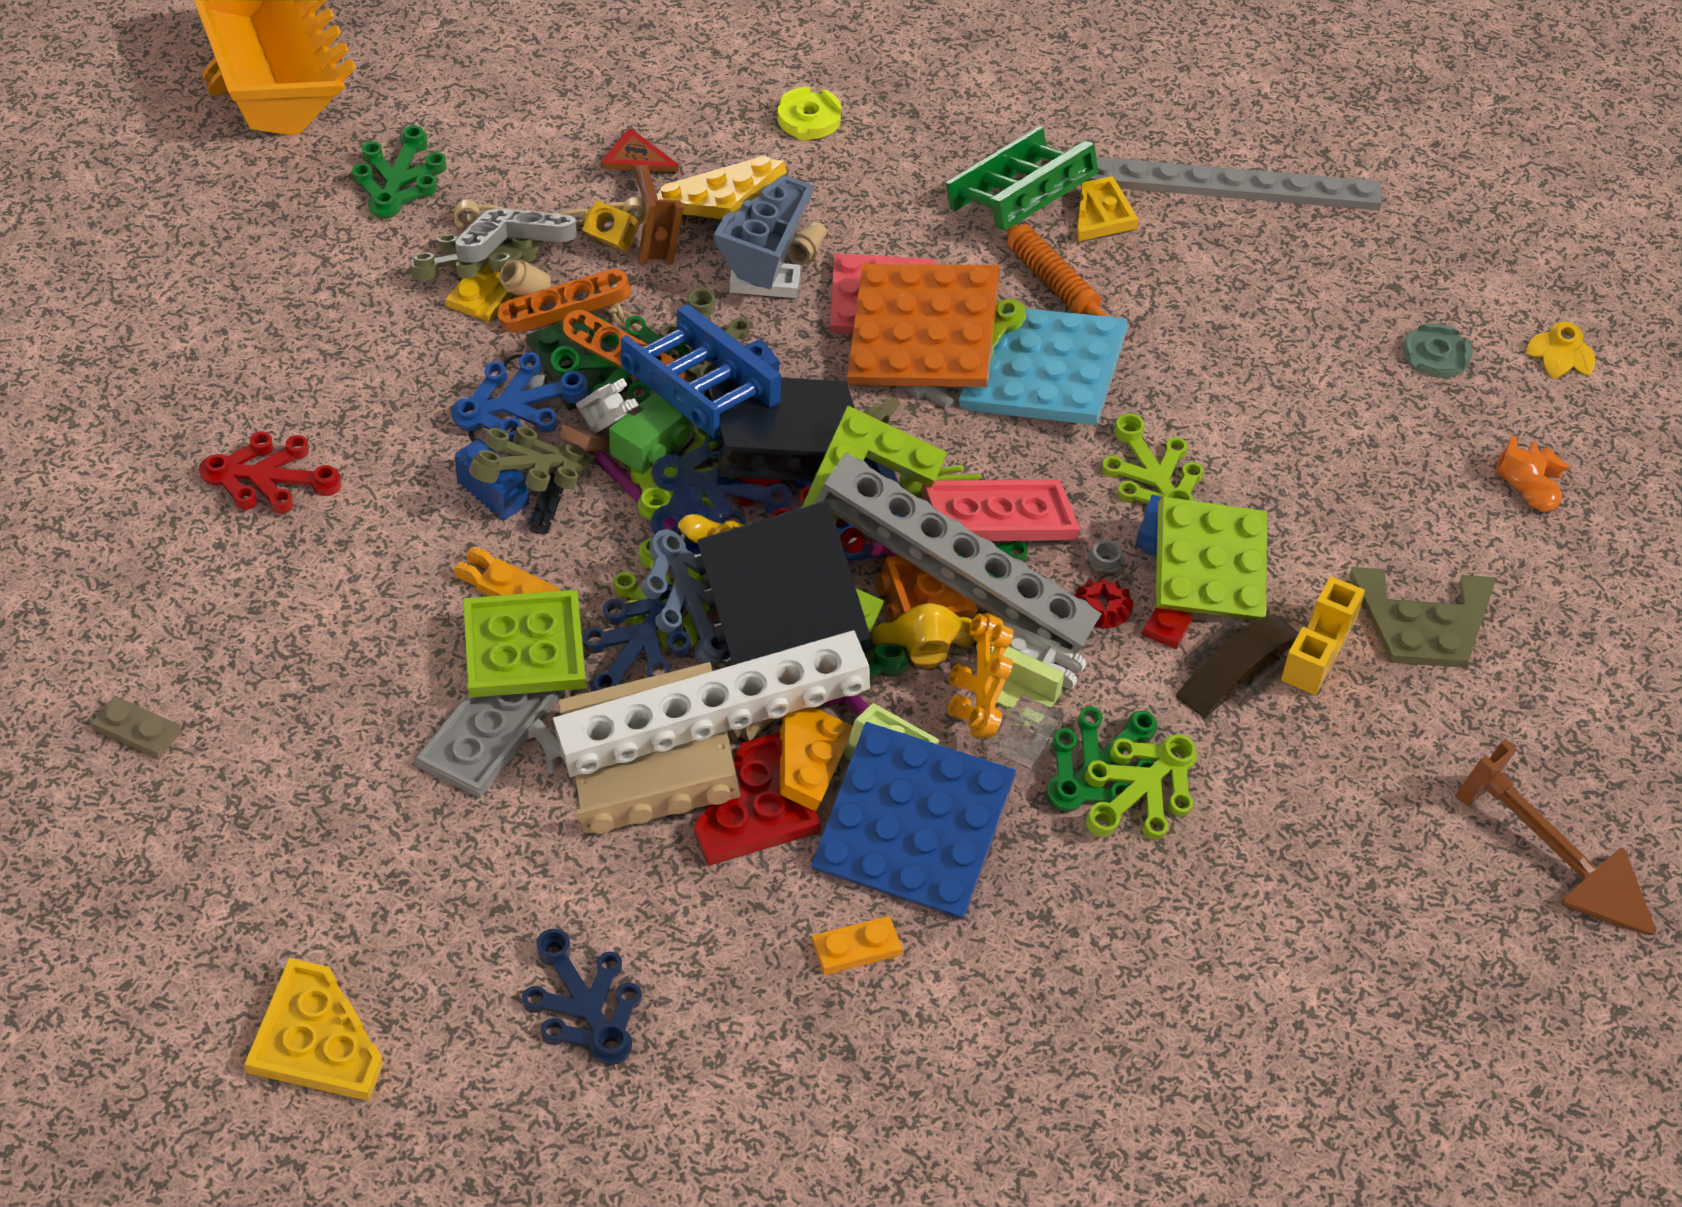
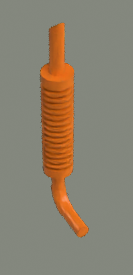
[1005,224,1128,341]

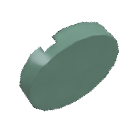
[1403,323,1473,378]

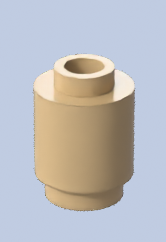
[499,259,551,297]

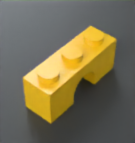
[1281,576,1365,695]

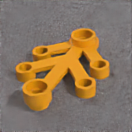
[947,613,1013,739]

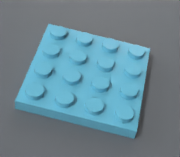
[959,308,1128,425]

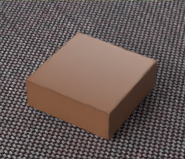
[559,424,609,452]

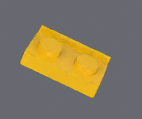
[446,262,513,323]

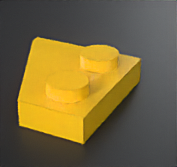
[1076,176,1139,242]

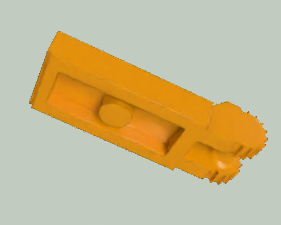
[453,546,559,596]

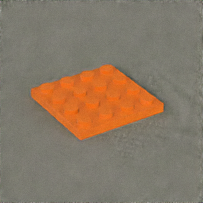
[847,264,1000,387]

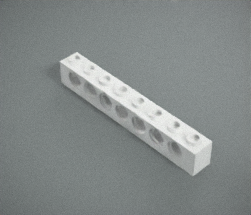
[553,630,870,777]

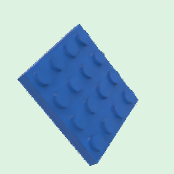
[811,722,1016,920]

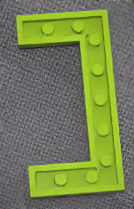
[801,406,947,633]

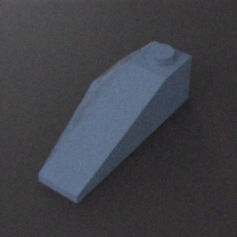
[713,175,815,290]

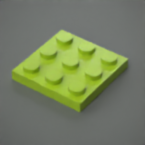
[1155,497,1268,620]
[463,590,586,698]

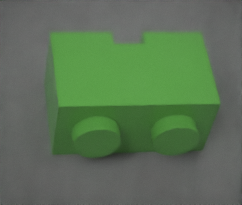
[609,393,691,474]

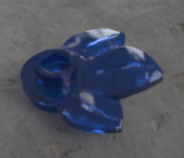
[651,486,725,555]

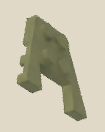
[1350,567,1495,668]

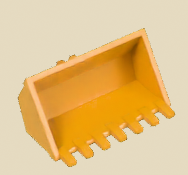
[194,0,356,135]

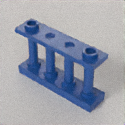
[620,304,781,438]

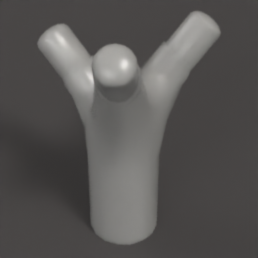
[528,719,563,774]

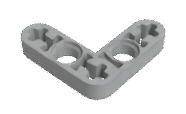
[455,208,577,263]

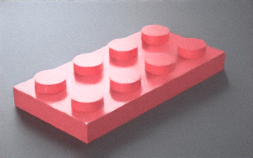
[920,480,1080,541]

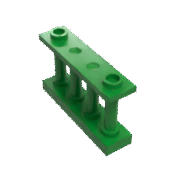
[945,126,1099,231]

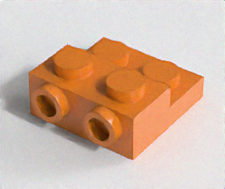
[876,552,978,622]

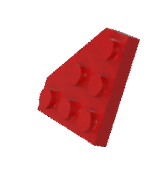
[694,732,821,866]

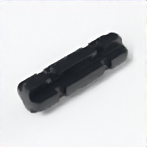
[529,472,564,534]

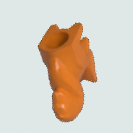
[1495,435,1569,512]

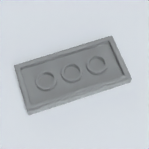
[414,690,566,798]

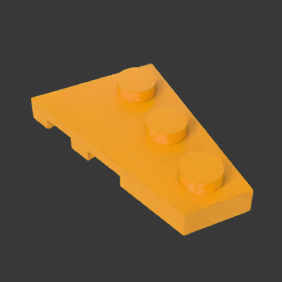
[780,707,853,812]

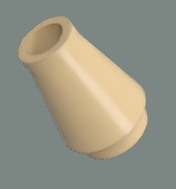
[787,221,827,265]

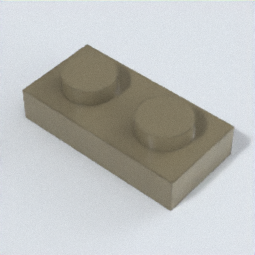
[91,696,181,760]

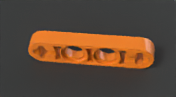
[498,269,631,333]
[563,309,687,381]

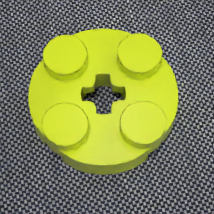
[777,87,841,141]

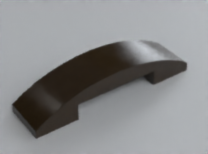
[1176,614,1299,719]

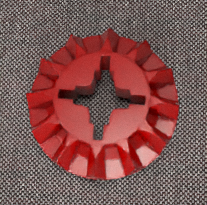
[1075,577,1134,628]

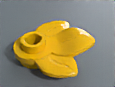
[1526,321,1595,379]

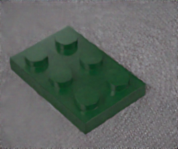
[526,320,633,411]

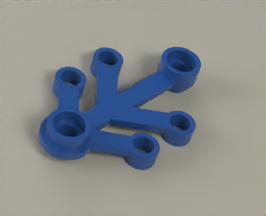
[451,352,589,442]

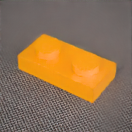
[811,915,903,975]

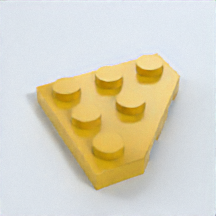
[656,156,787,219]
[244,958,383,1101]

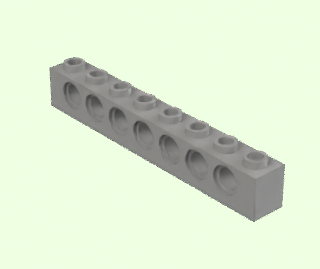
[815,453,1102,653]

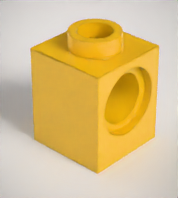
[582,200,641,252]

